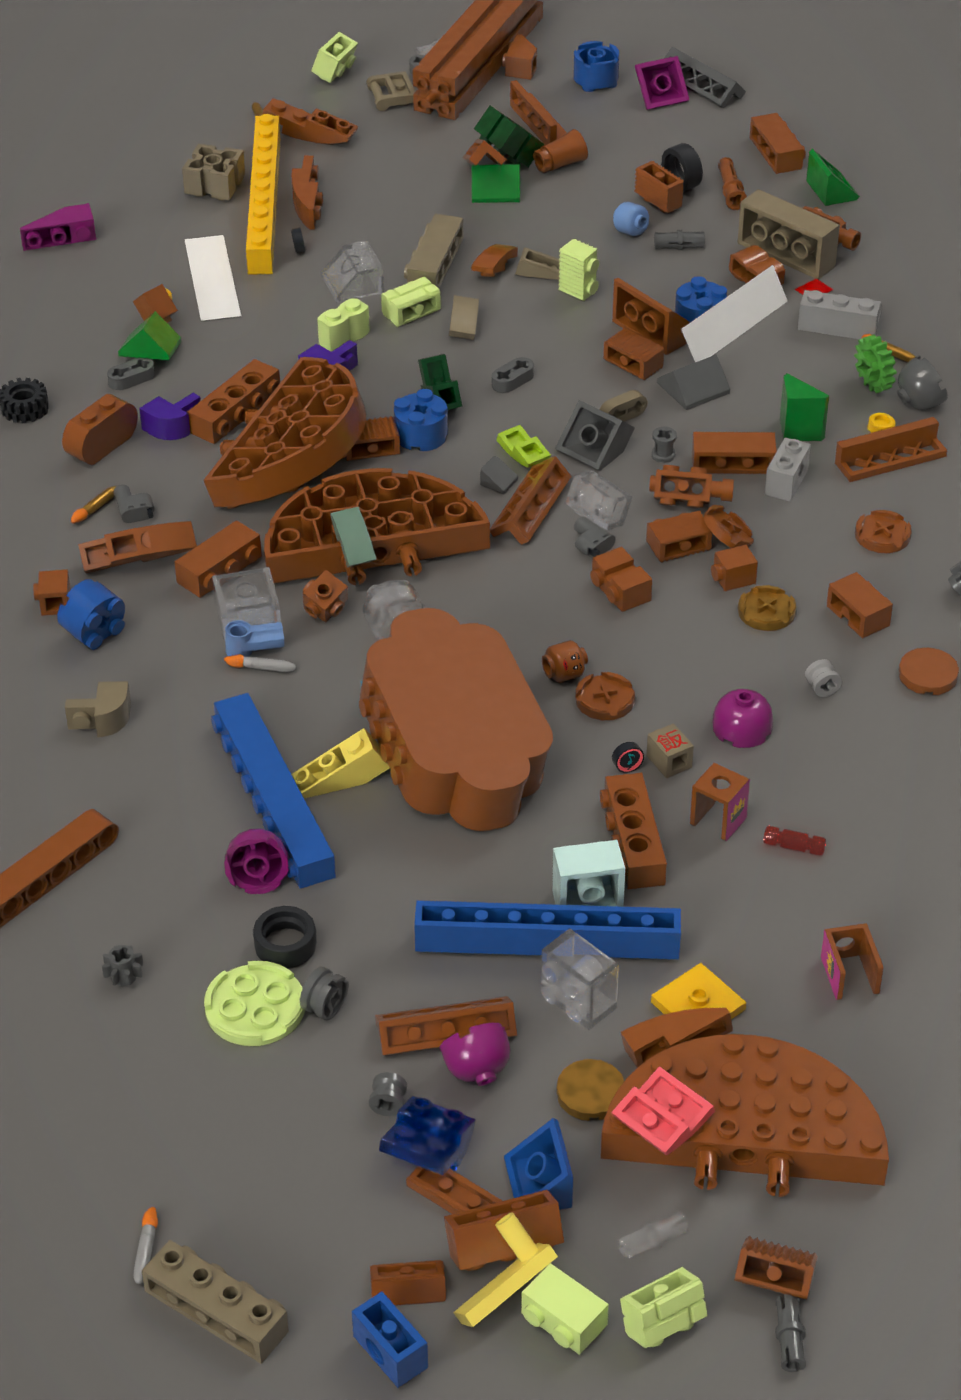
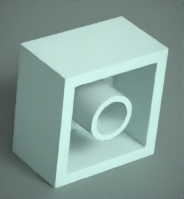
[552,840,625,907]

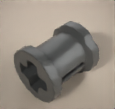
[652,427,677,463]

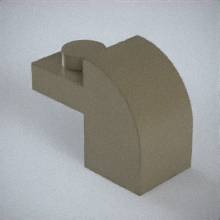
[65,681,131,737]

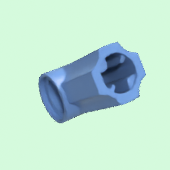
[225,620,284,657]

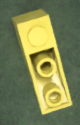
[291,728,390,799]

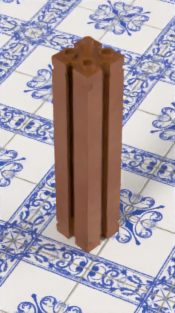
[413,0,543,120]

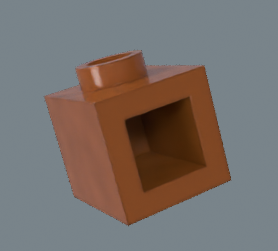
[133,284,178,323]
[711,545,758,591]
[33,569,71,616]

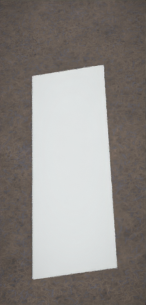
[184,235,241,321]
[681,265,788,362]

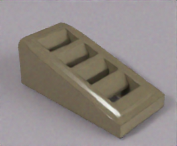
[515,247,560,280]

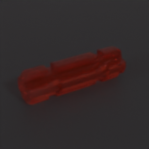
[763,825,826,856]

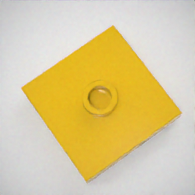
[651,963,747,1019]

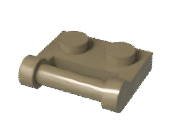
[366,71,415,111]

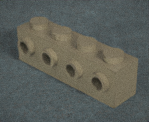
[404,214,463,288]
[142,1240,289,1364]

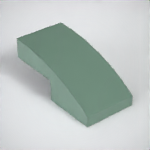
[330,507,376,567]

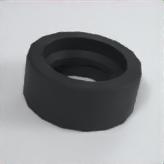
[661,143,703,192]
[253,906,317,968]

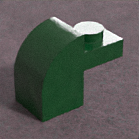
[418,354,463,410]

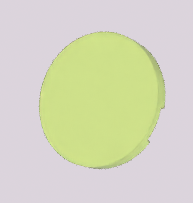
[204,961,305,1046]

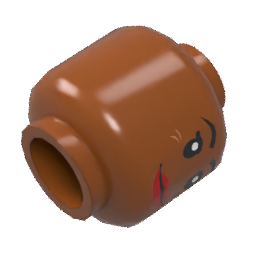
[542,640,588,683]

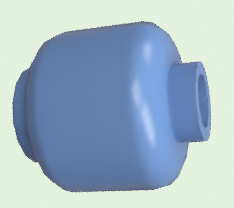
[613,202,649,236]

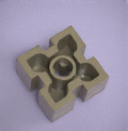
[182,143,245,200]

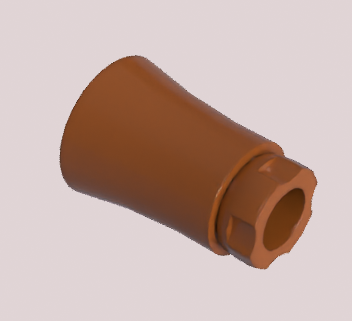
[533,129,588,173]

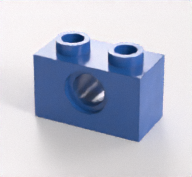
[352,1291,428,1388]

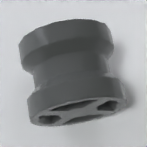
[369,1072,407,1116]

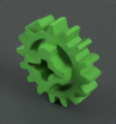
[854,334,897,393]

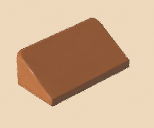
[370,1260,446,1305]

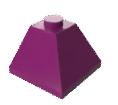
[635,56,690,110]

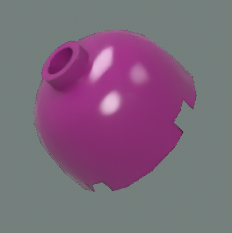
[712,689,773,748]
[224,828,288,894]
[440,1023,511,1086]

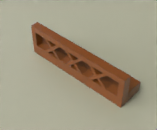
[510,80,567,145]
[462,139,506,165]
[835,417,947,482]
[490,456,572,545]
[375,996,517,1055]

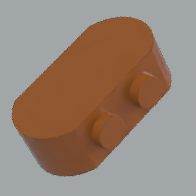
[62,394,138,465]

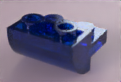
[379,1096,476,1175]

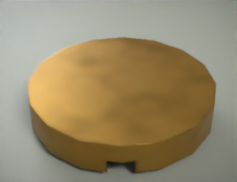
[738,585,796,631]
[556,1059,624,1121]

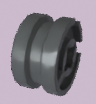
[300,967,349,1020]

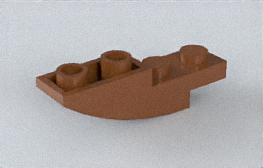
[262,98,358,144]
[291,155,323,230]
[78,521,197,573]

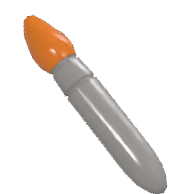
[224,654,296,672]
[133,1207,158,1284]

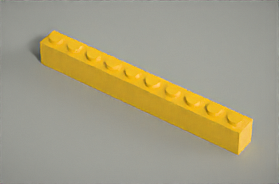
[246,114,281,275]

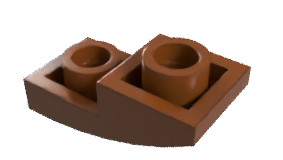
[471,244,518,277]

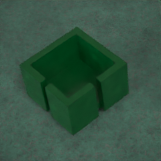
[474,105,545,168]

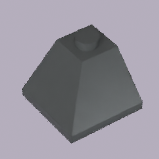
[555,400,635,471]

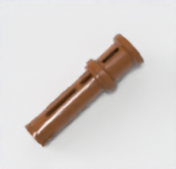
[718,157,747,210]

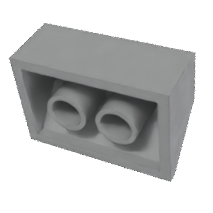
[798,290,882,339]

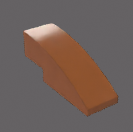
[621,1008,733,1068]

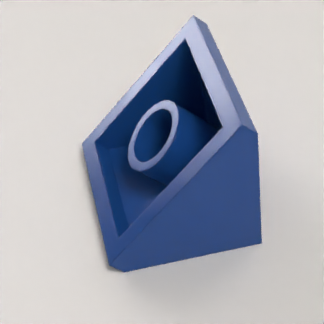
[504,1118,573,1210]

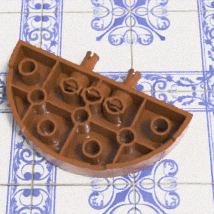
[203,357,366,509]
[264,468,490,585]
[601,1034,889,1197]

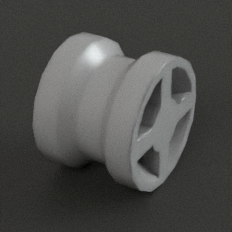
[805,659,842,697]

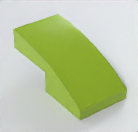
[496,425,551,468]

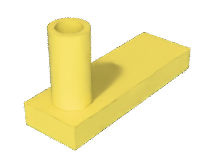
[453,1212,558,1327]

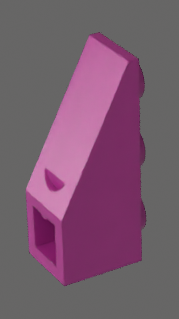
[20,203,96,251]

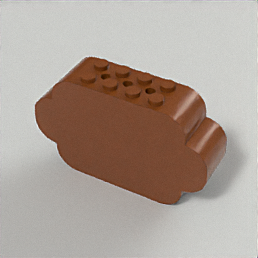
[359,608,553,831]

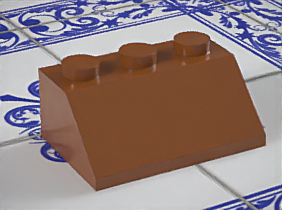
[612,277,690,355]

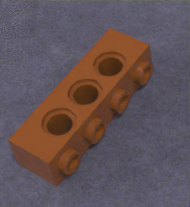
[187,359,280,444]
[600,772,667,890]

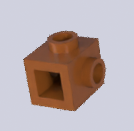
[303,570,348,623]

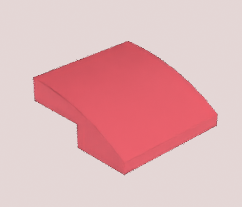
[611,1067,715,1155]

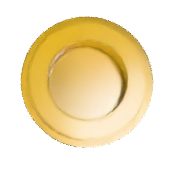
[867,413,896,433]

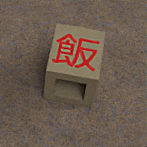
[646,723,694,778]

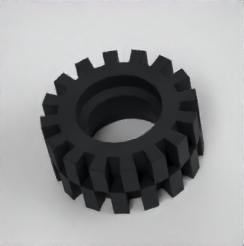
[0,377,49,423]

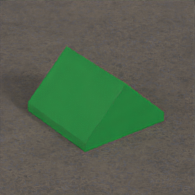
[806,148,860,206]
[472,164,520,203]
[118,311,181,360]
[780,373,829,441]

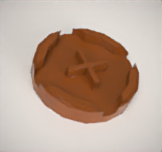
[704,505,754,548]
[855,510,912,553]
[899,647,959,695]
[575,672,635,721]

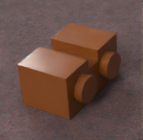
[590,546,652,612]
[827,572,893,639]

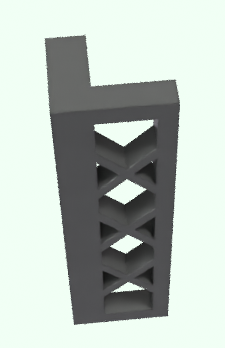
[665,47,746,108]

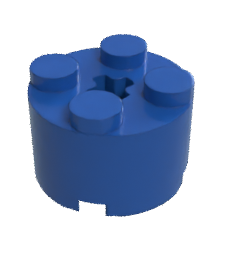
[573,41,619,92]
[675,276,727,323]
[394,389,448,451]
[57,579,125,650]

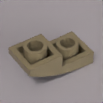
[449,295,479,340]

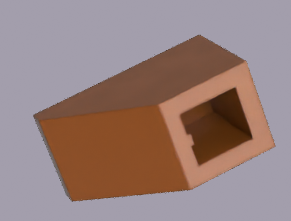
[502,34,537,80]

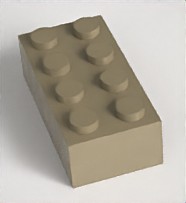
[738,189,840,280]

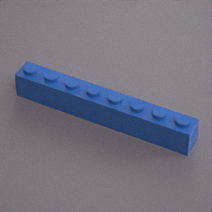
[211,693,336,889]
[414,900,681,960]

